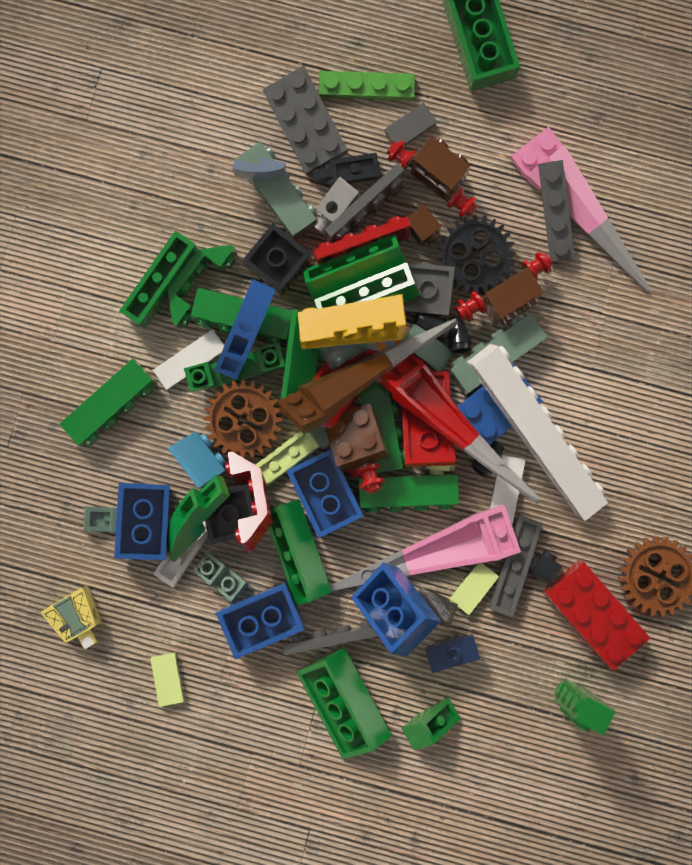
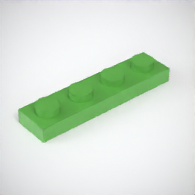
[319,71,415,101]

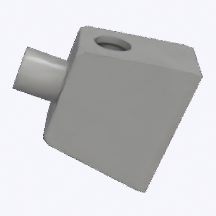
[313,177,361,235]

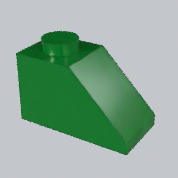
[401,697,461,750]

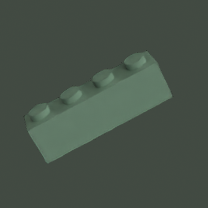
[237,142,318,241]
[449,313,548,395]

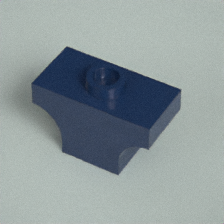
[424,634,480,673]

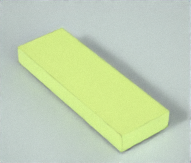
[255,431,320,486]

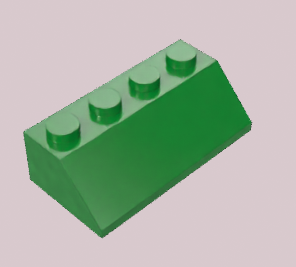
[281,310,324,399]
[296,647,392,759]

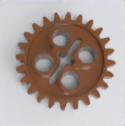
[203,379,283,458]
[617,536,692,617]

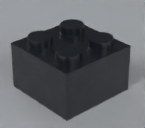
[242,223,312,297]
[205,484,254,545]

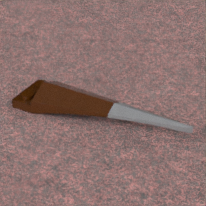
[277,319,457,434]

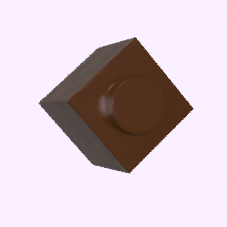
[408,204,442,247]

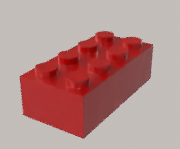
[542,560,651,671]

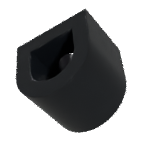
[529,550,561,585]

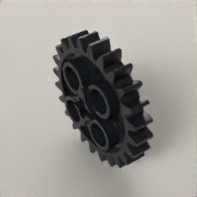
[436,215,516,294]

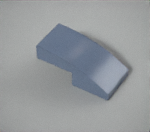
[232,157,287,180]

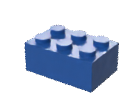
[458,363,543,445]
[286,449,364,538]
[114,483,170,560]
[351,563,441,656]
[216,581,306,659]

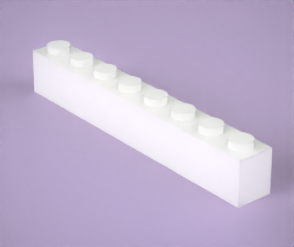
[467,344,608,521]

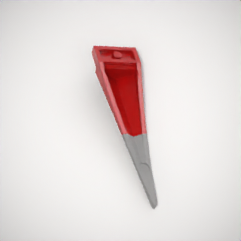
[376,354,540,504]

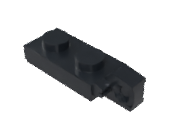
[313,153,381,186]

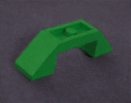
[168,245,237,329]
[184,342,285,392]

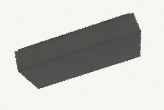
[384,102,437,147]

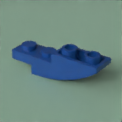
[214,279,276,380]

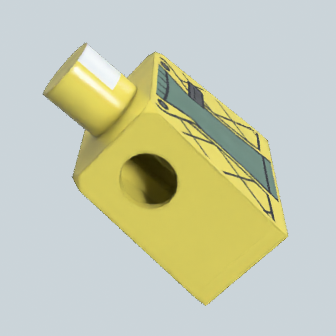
[41,586,101,650]

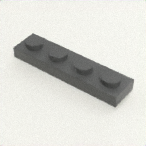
[538,160,575,262]
[489,515,543,617]
[283,621,378,655]

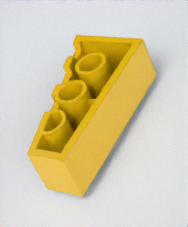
[298,295,406,349]

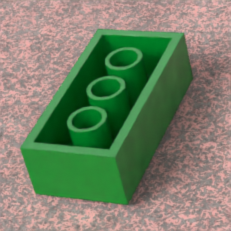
[443,0,520,92]

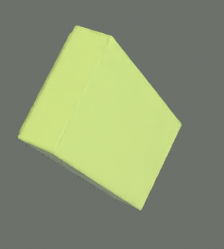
[449,563,499,615]
[150,652,185,707]

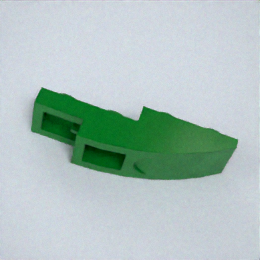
[166,475,230,562]

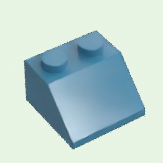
[168,431,227,489]

